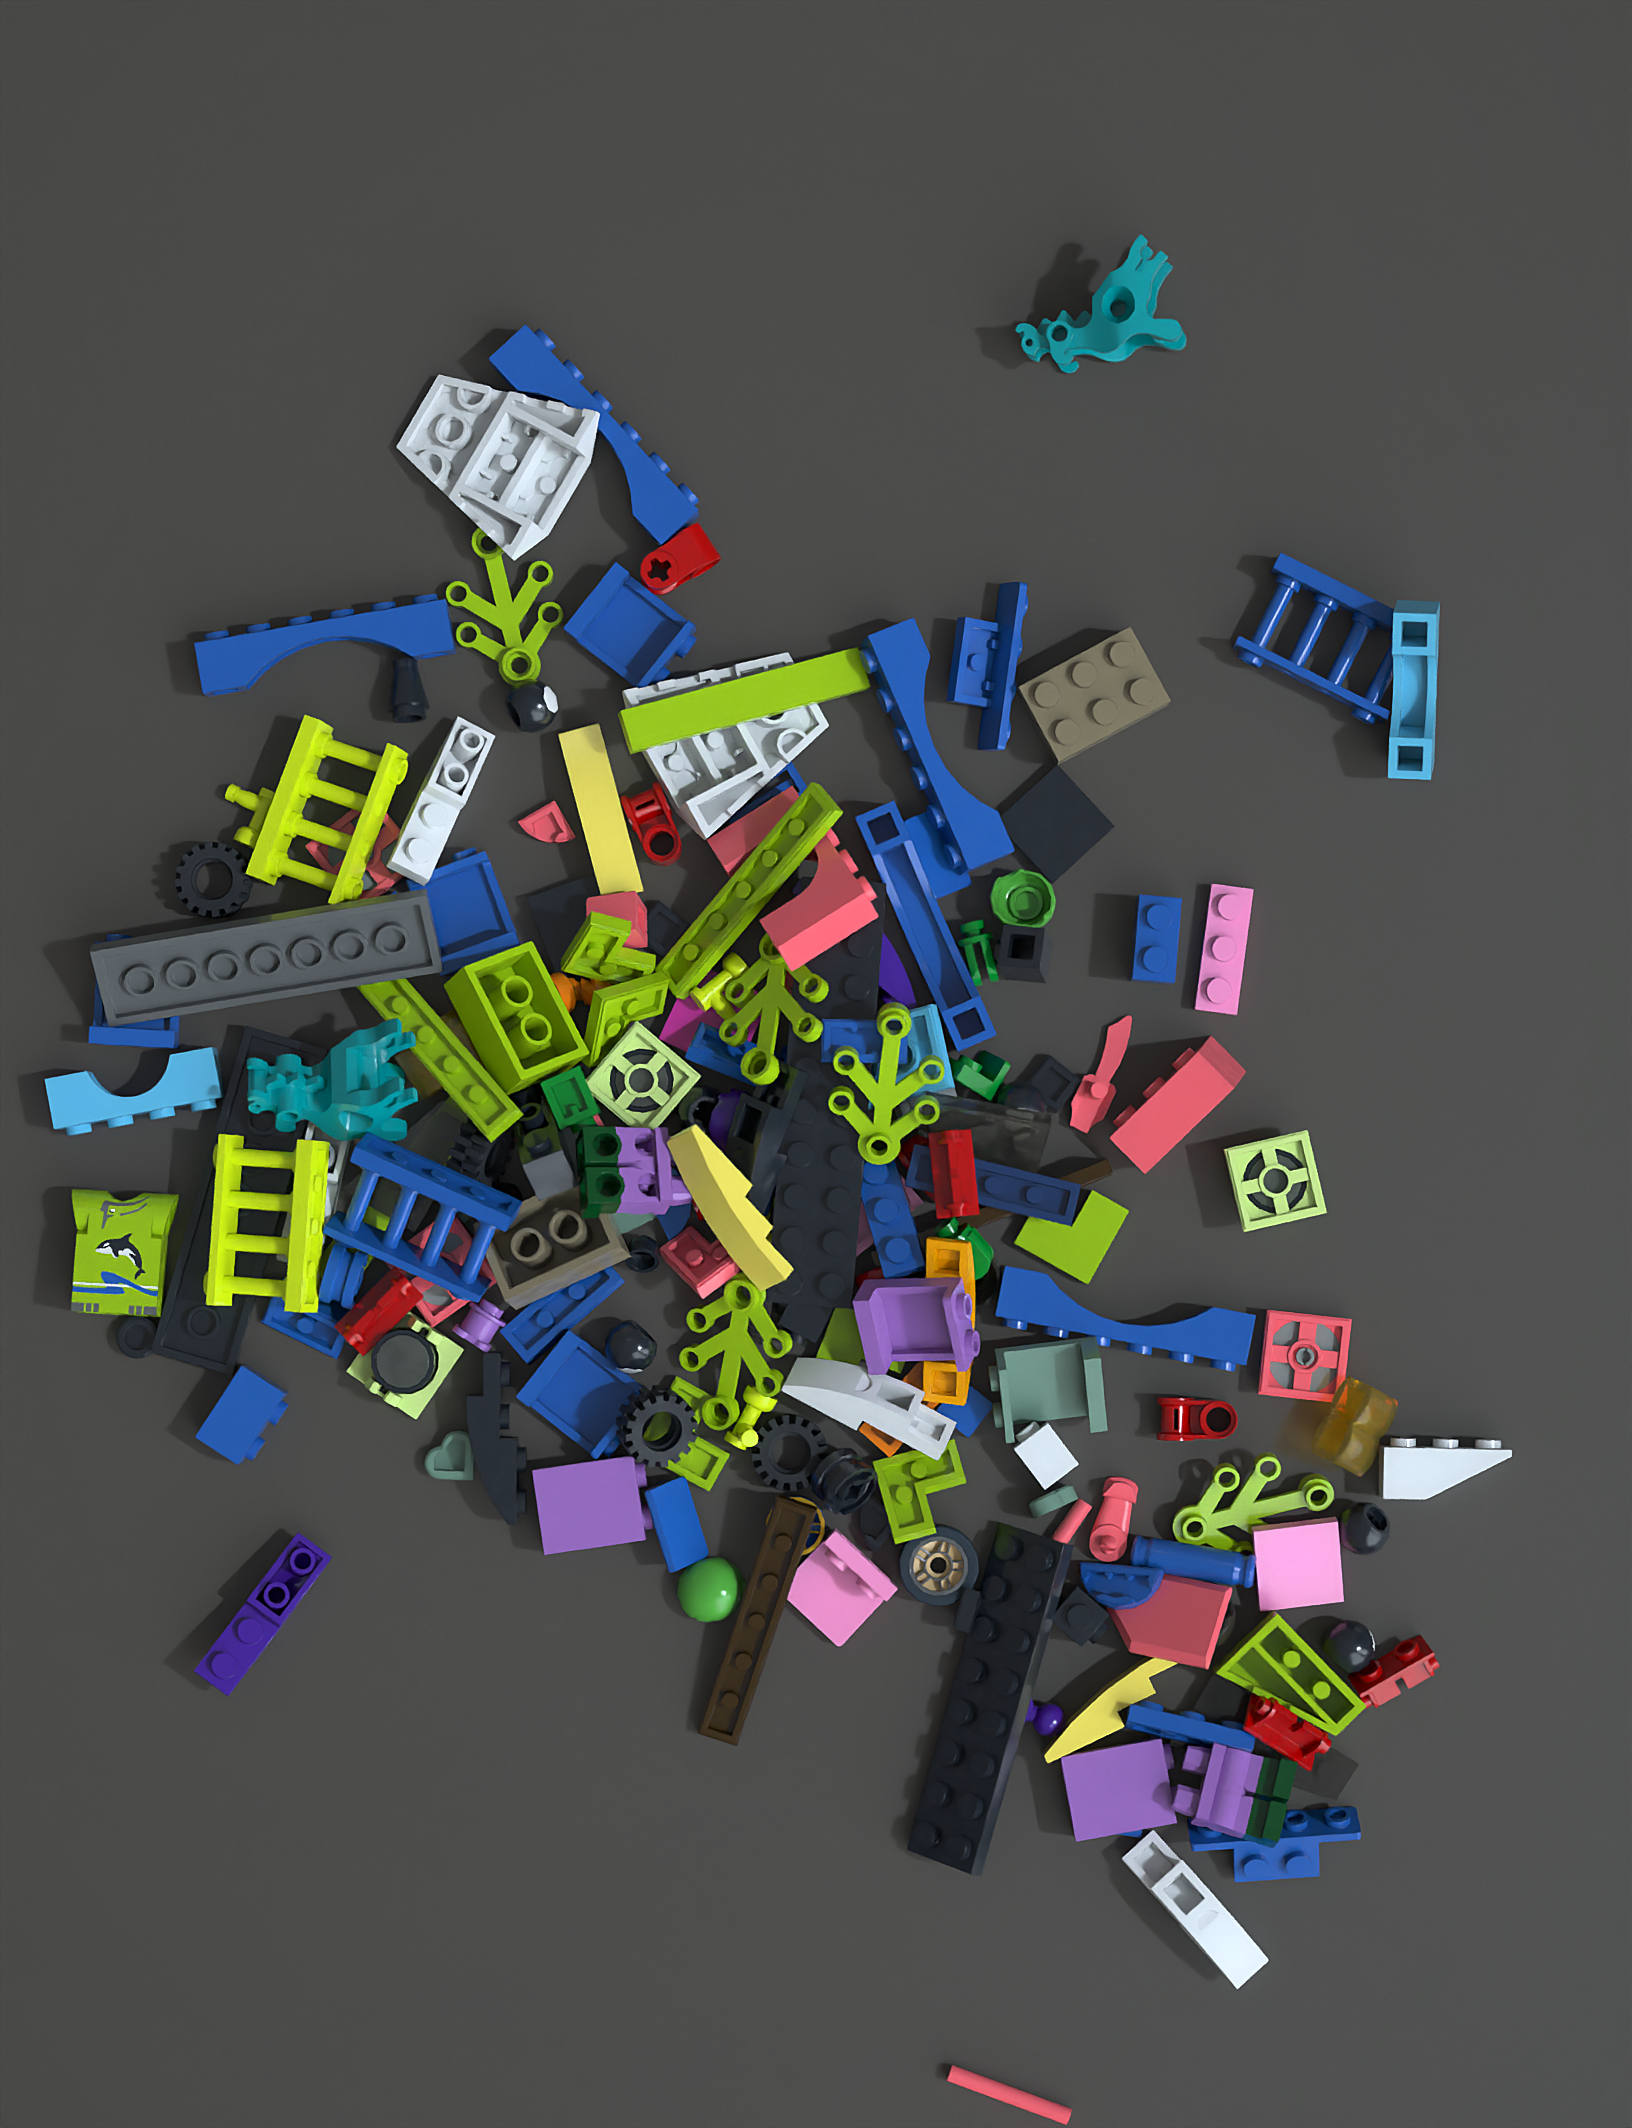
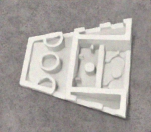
[396,375,600,560]
[622,652,829,840]

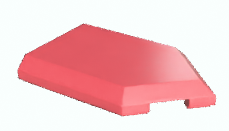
[1106,1574,1233,1669]

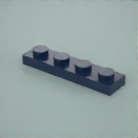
[904,1144,1081,1226]

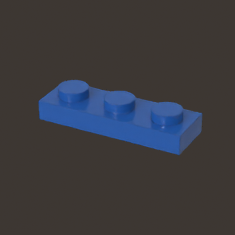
[861,1158,926,1279]
[500,1266,625,1365]
[1123,1701,1255,1753]

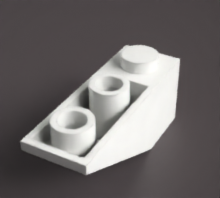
[1379,1438,1512,1499]

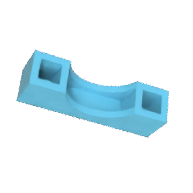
[1388,600,1440,780]
[45,1047,226,1136]

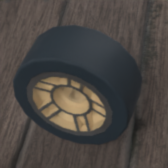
[898,1524,979,1606]

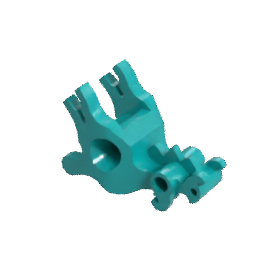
[1015,234,1187,374]
[247,1018,418,1141]

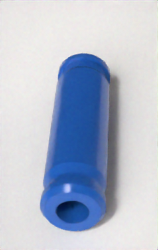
[1130,1535,1257,1588]

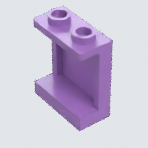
[853,1277,980,1375]
[532,1454,654,1555]
[1060,1736,1177,1842]

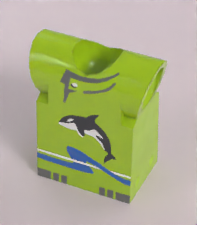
[71,1188,179,1317]

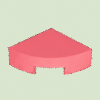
[518,800,576,844]

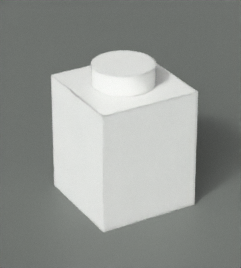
[1013,1421,1078,1490]

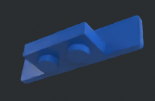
[946,582,1028,751]
[1187,1806,1361,1882]

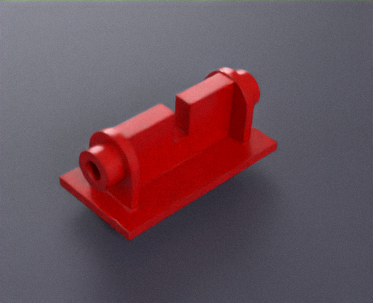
[928,1129,980,1219]
[334,1267,424,1356]
[1347,1634,1440,1709]
[1243,1693,1332,1771]

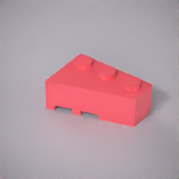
[1109,1036,1247,1174]

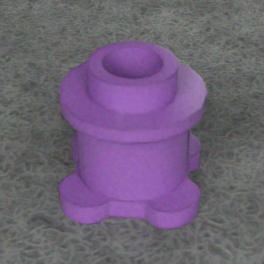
[452,1298,506,1353]

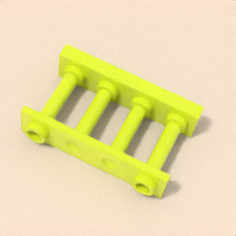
[245,715,408,904]
[203,1134,330,1313]

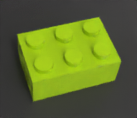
[443,941,589,1095]

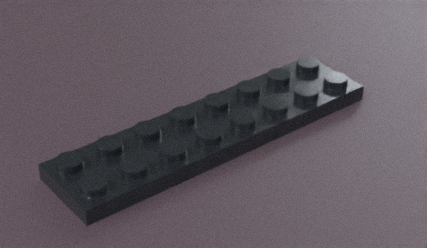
[151,1026,329,1376]
[907,1522,1074,1876]

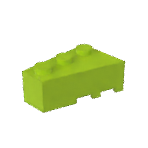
[1212,1610,1367,1736]

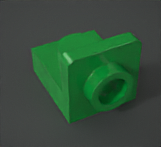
[948,1050,1011,1101]
[540,1066,602,1134]

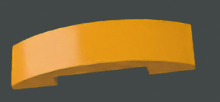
[923,1237,975,1406]

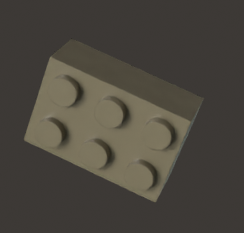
[1016,626,1171,765]
[473,1176,631,1310]

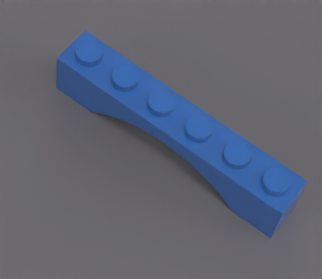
[488,324,699,547]
[194,594,457,697]
[859,617,1015,876]
[855,801,997,1053]
[994,1265,1256,1372]

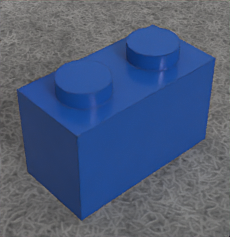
[1129,894,1182,985]
[195,1364,289,1465]

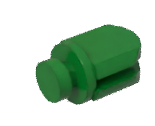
[957,920,999,987]
[934,1217,994,1280]

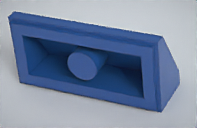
[903,812,973,900]
[261,1277,350,1359]
[644,1476,709,1573]

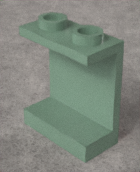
[988,1336,1108,1443]

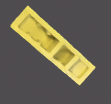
[558,723,644,896]
[667,1124,794,1292]
[1042,1656,1178,1763]

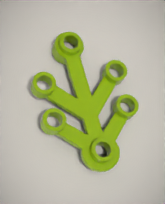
[446,527,564,686]
[719,933,829,1085]
[828,1002,945,1165]
[679,1272,792,1430]
[1172,1452,1334,1554]

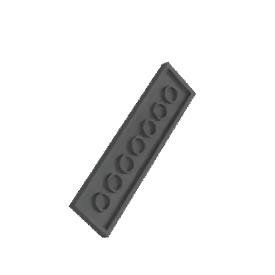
[90,889,443,1027]

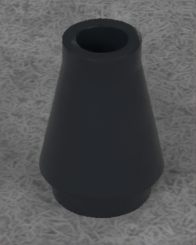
[388,658,430,723]

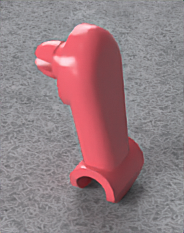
[1089,1476,1138,1562]

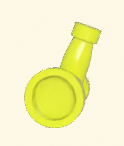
[225,784,275,850]
[689,952,749,1020]
[724,1384,778,1450]

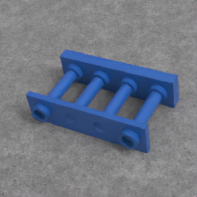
[1232,553,1394,725]
[322,1132,523,1303]

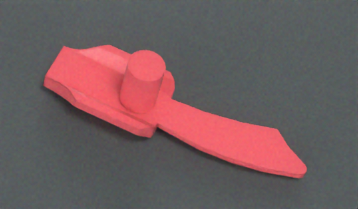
[1069,1015,1132,1134]

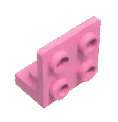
[787,1528,898,1646]

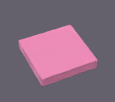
[1251,1517,1344,1612]

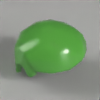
[989,868,1056,928]
[677,1557,745,1622]

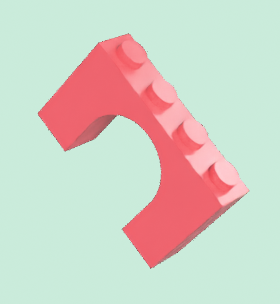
[707,786,879,972]

